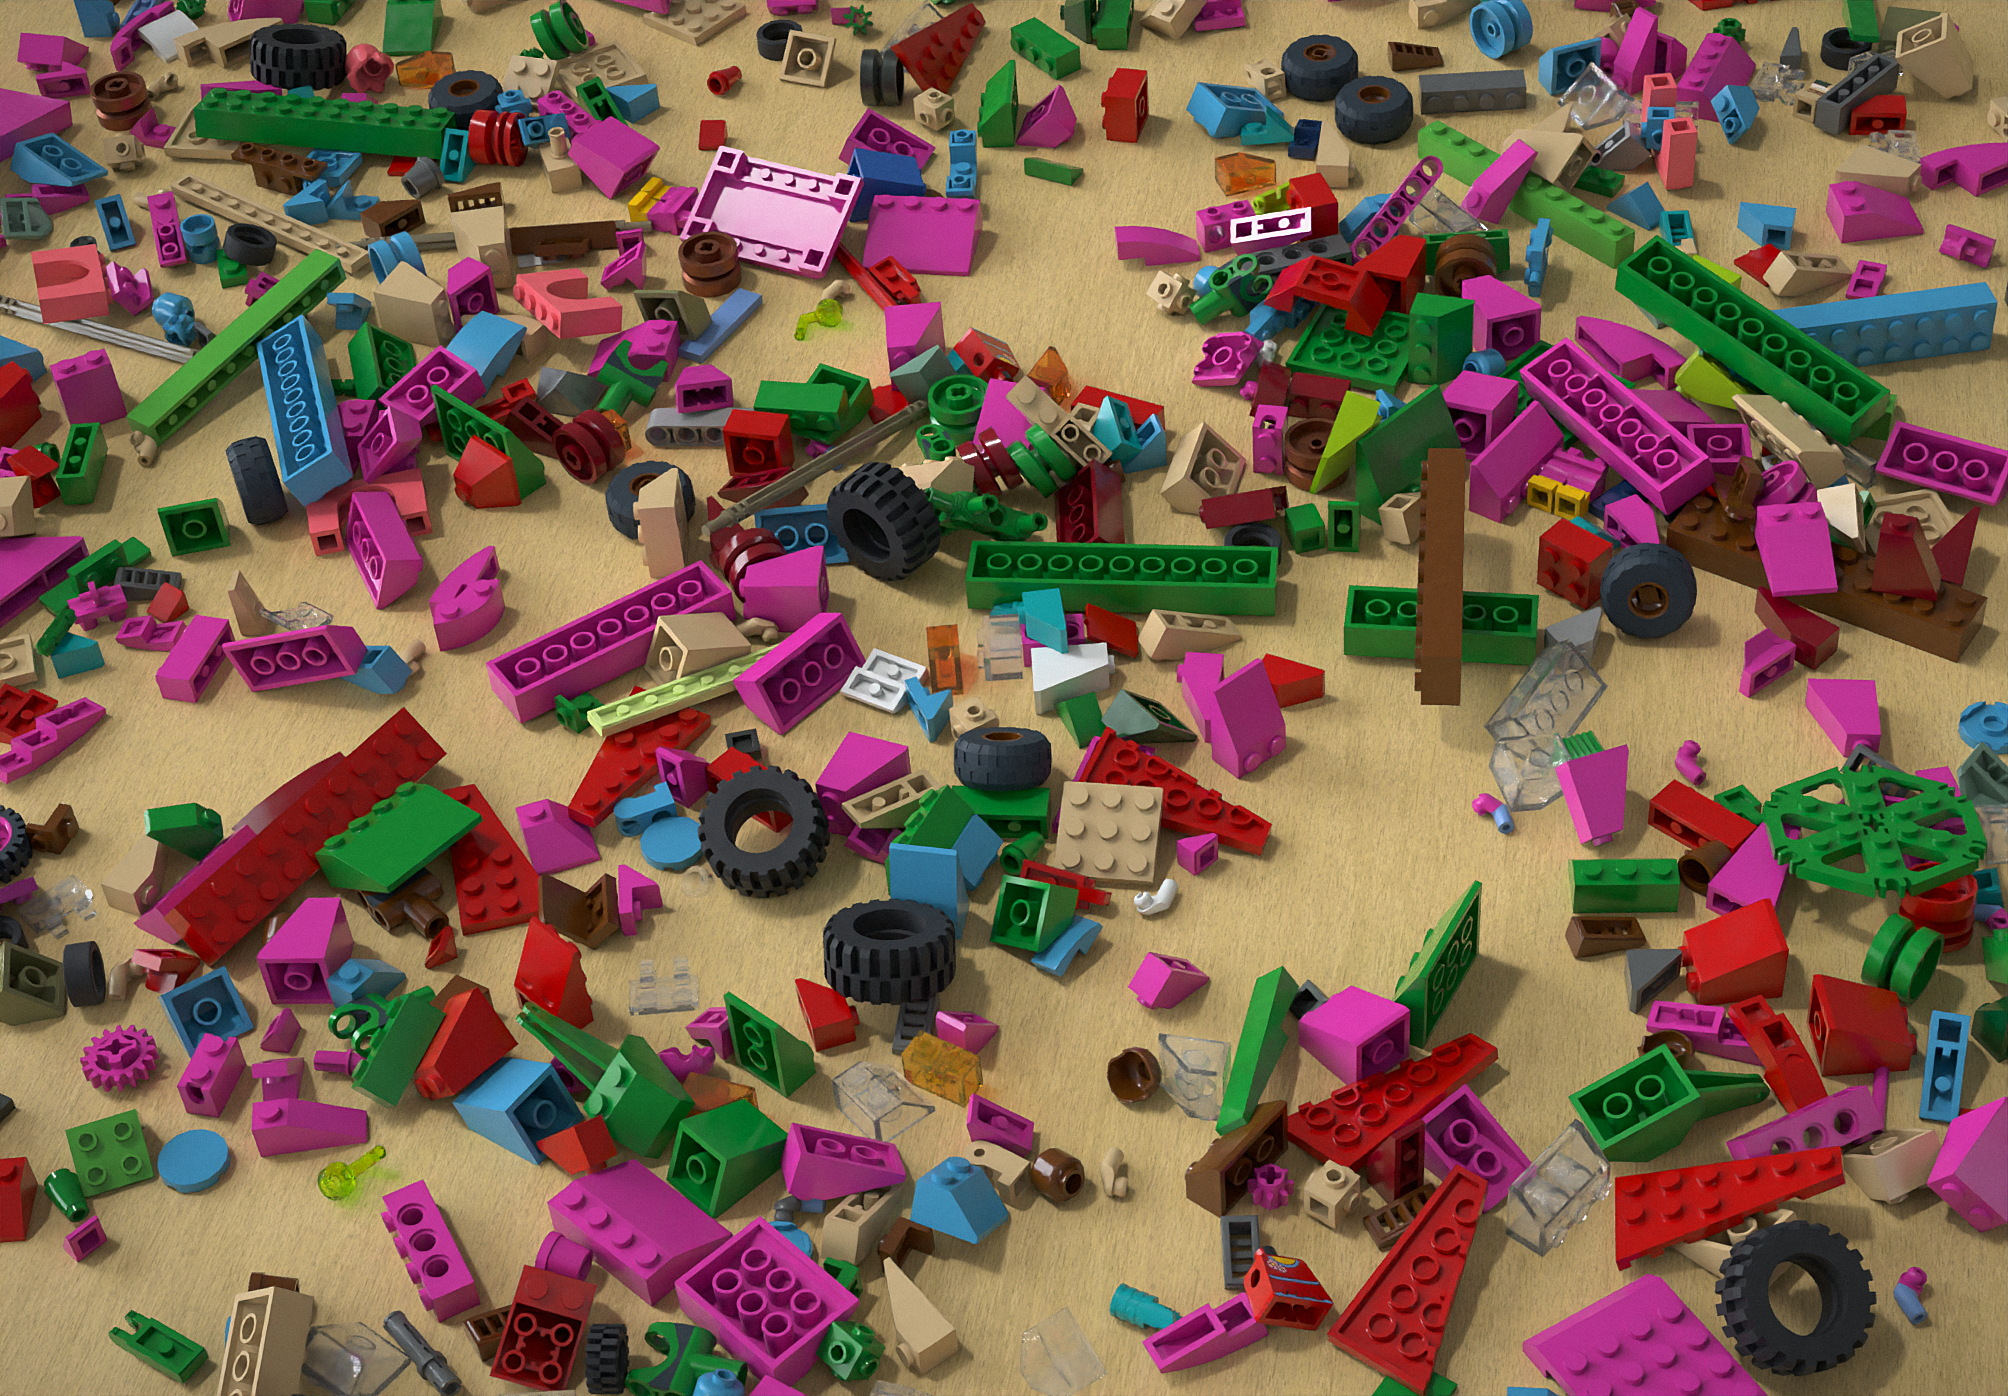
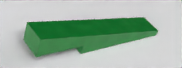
[1842,0,1880,43]
[1215,966,1299,1136]

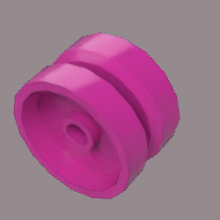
[1752,460,1818,515]

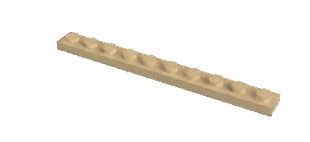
[170,173,370,274]

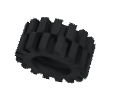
[585,1324,629,1394]

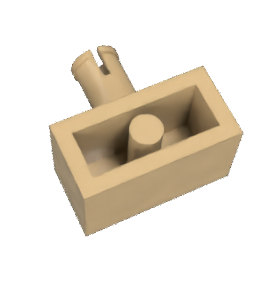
[538,127,585,193]

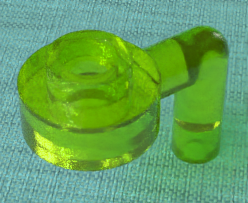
[794,299,843,341]
[317,1145,386,1201]

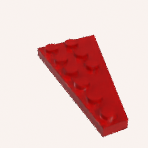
[890,3,986,94]
[1327,1164,1489,1396]

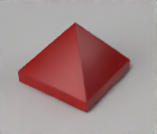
[424,926,458,969]

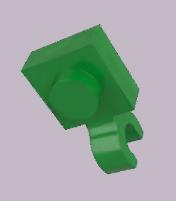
[1714,784,1763,827]

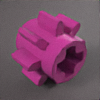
[1248,1163,1294,1211]

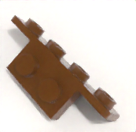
[231,142,328,196]
[509,220,618,261]
[1712,455,1764,520]

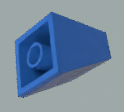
[846,148,926,222]

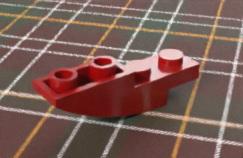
[1728,995,1828,1132]

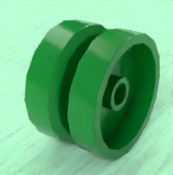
[530,0,589,60]
[928,375,988,445]
[1005,422,1078,499]
[1861,913,1945,1004]

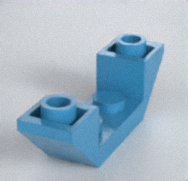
[946,129,978,199]

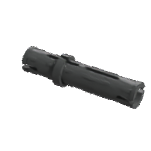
[383,1310,462,1396]

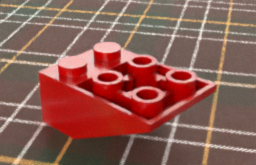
[514,916,594,1030]
[489,1264,597,1396]

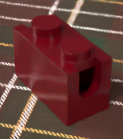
[1286,372,1351,421]

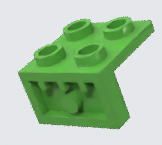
[65,1109,154,1198]

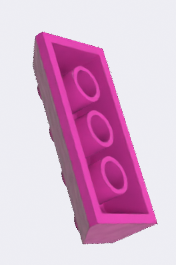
[1675,33,1756,123]
[1469,400,1566,523]
[1875,421,2008,506]
[344,491,423,610]
[733,613,866,735]
[221,625,367,692]
[134,824,257,945]

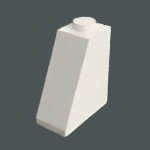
[1031,643,1115,714]

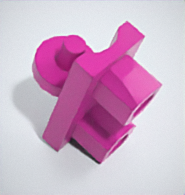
[1939,224,1997,268]
[67,581,129,632]

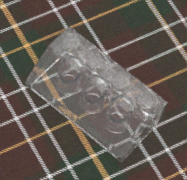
[1484,638,1608,767]

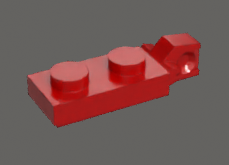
[868,255,922,305]
[1019,859,1112,910]

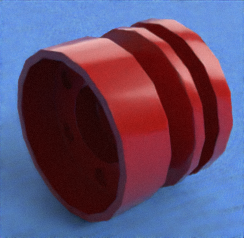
[468,109,529,167]
[1899,862,1978,953]

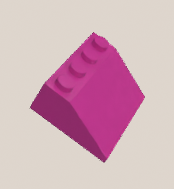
[862,195,983,276]
[547,1159,733,1307]
[674,1216,860,1387]

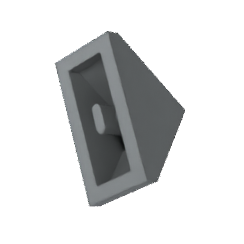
[1624,949,1682,1014]

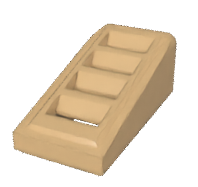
[228,570,269,636]

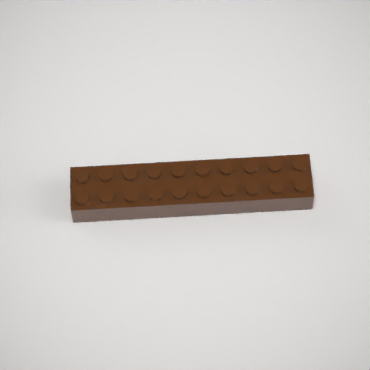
[1414,448,1466,706]
[1666,494,1988,663]

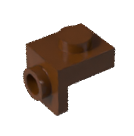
[24,803,79,855]
[877,1216,935,1273]

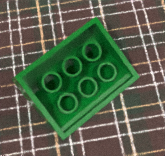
[1355,384,1461,526]
[431,385,546,500]
[315,782,484,893]
[1388,880,1482,1049]

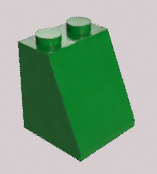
[666,1098,788,1219]

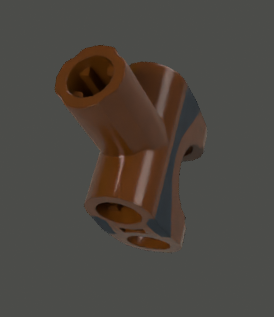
[356,867,449,939]

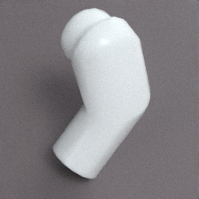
[1254,340,1277,369]
[1134,879,1179,916]

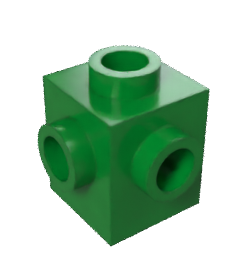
[815,1321,886,1382]

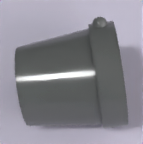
[401,156,445,199]

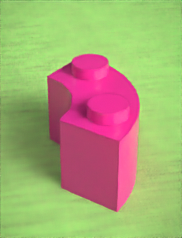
[433,579,505,651]

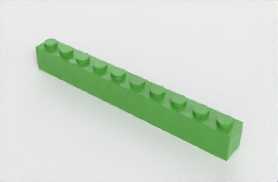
[1418,120,1635,269]
[126,249,347,447]

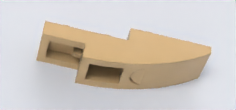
[1005,375,1113,468]

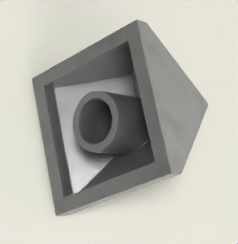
[535,367,608,417]

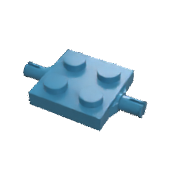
[301,148,363,189]
[1524,218,1553,297]

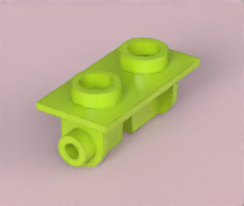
[1252,181,1290,216]

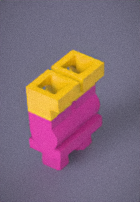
[627,177,699,236]
[1527,447,1609,520]

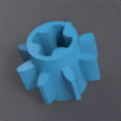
[162,313,197,347]

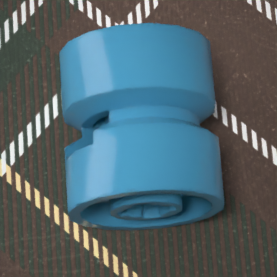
[180,214,222,264]

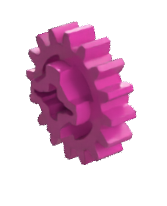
[80,1025,159,1092]

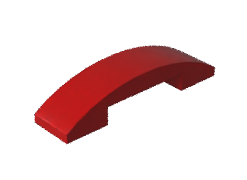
[424,378,537,442]

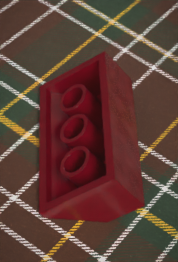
[1054,459,1125,544]

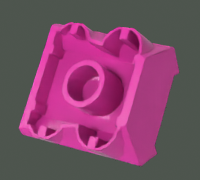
[1192,331,1264,387]

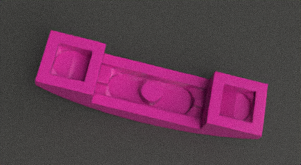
[110,1,175,72]

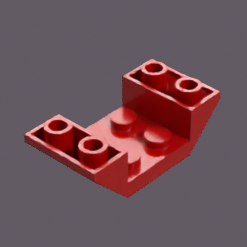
[1264,255,1389,337]

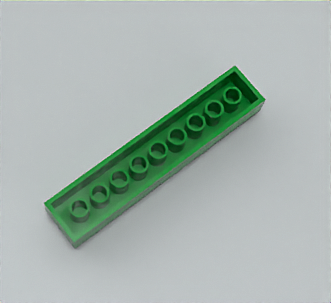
[193,87,457,160]
[1615,235,1890,447]
[965,541,1278,616]

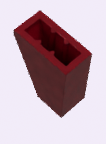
[1199,485,1290,529]
[1871,512,1941,601]

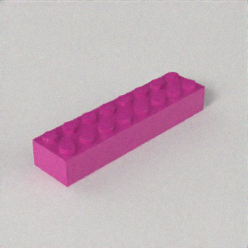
[1519,337,1716,515]
[486,560,736,724]

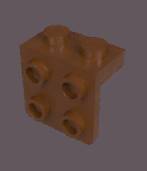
[538,873,620,950]

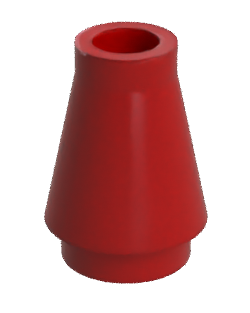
[707,66,742,95]

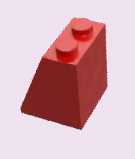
[1354,234,1427,315]
[0,361,42,450]
[1677,898,1789,1006]
[1806,974,1917,1077]
[413,987,518,1101]

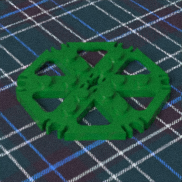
[1762,765,1988,899]

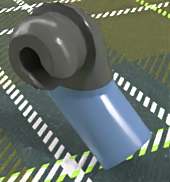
[773,1195,826,1223]

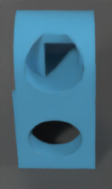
[614,781,678,837]

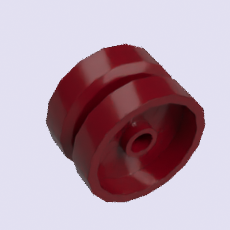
[552,409,626,485]
[956,426,1024,499]
[718,528,788,603]

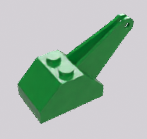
[516,1002,695,1159]
[1568,1044,1770,1162]

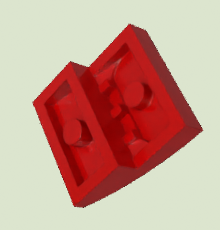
[0,683,58,744]

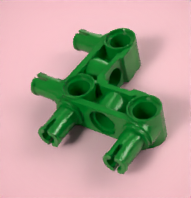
[924,487,1048,542]

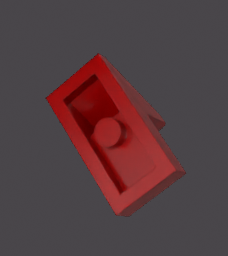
[6,445,61,509]
[131,949,201,994]

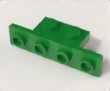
[39,537,151,616]

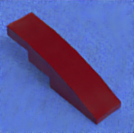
[1249,359,1291,425]
[231,752,345,834]

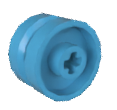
[1469,0,1533,59]
[368,231,427,285]

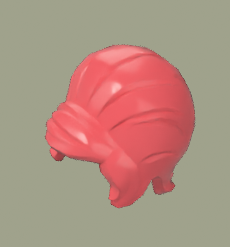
[344,43,394,93]

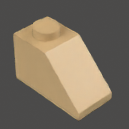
[1817,483,1866,553]

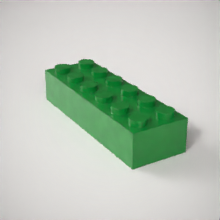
[1344,585,1539,666]

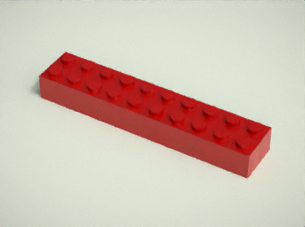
[163,707,447,967]

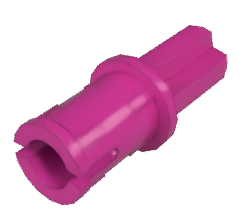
[313,1049,367,1077]

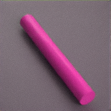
[1872,1067,1889,1135]

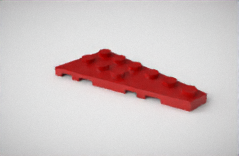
[568,685,711,828]
[1078,726,1272,856]
[443,784,539,936]
[1287,1033,1499,1173]
[1615,1146,1846,1271]

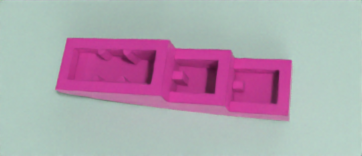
[0,183,90,225]
[0,697,106,784]
[1646,1000,1800,1067]

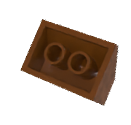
[1185,1099,1288,1218]

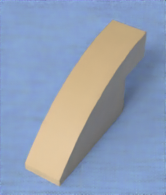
[174,18,283,69]

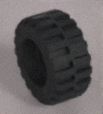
[250,23,347,91]
[826,462,941,581]
[697,765,830,898]
[823,899,956,1005]
[1715,1220,1877,1376]

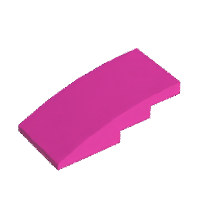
[1193,0,1245,31]

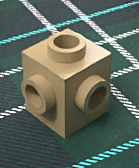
[1593,13,1631,49]
[913,87,955,131]
[103,132,145,171]
[1146,270,1197,316]
[949,696,1000,742]
[1304,1159,1362,1229]

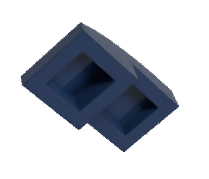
[1288,119,1322,159]

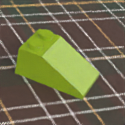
[1675,347,1759,410]
[1309,390,1382,494]

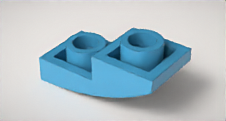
[1031,915,1103,977]

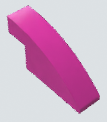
[1920,142,2008,197]
[1575,316,1687,391]

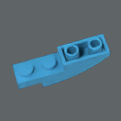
[1245,297,1321,342]

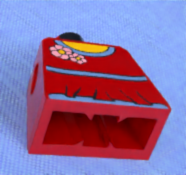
[953,327,1020,383]
[1243,1246,1334,1331]

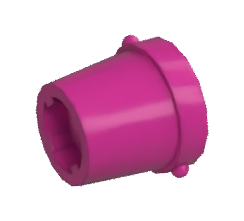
[534,1231,593,1281]

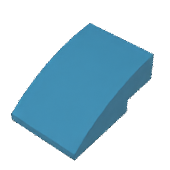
[446,311,528,398]

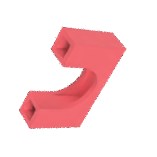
[1640,73,1698,190]
[31,244,113,324]
[513,268,622,339]
[306,468,433,556]

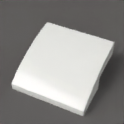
[137,10,199,63]
[841,648,930,714]

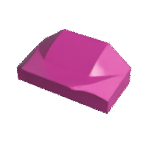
[1739,628,1796,698]

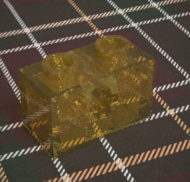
[901,1030,983,1108]

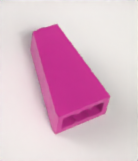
[1706,822,1802,916]

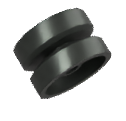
[860,49,904,106]

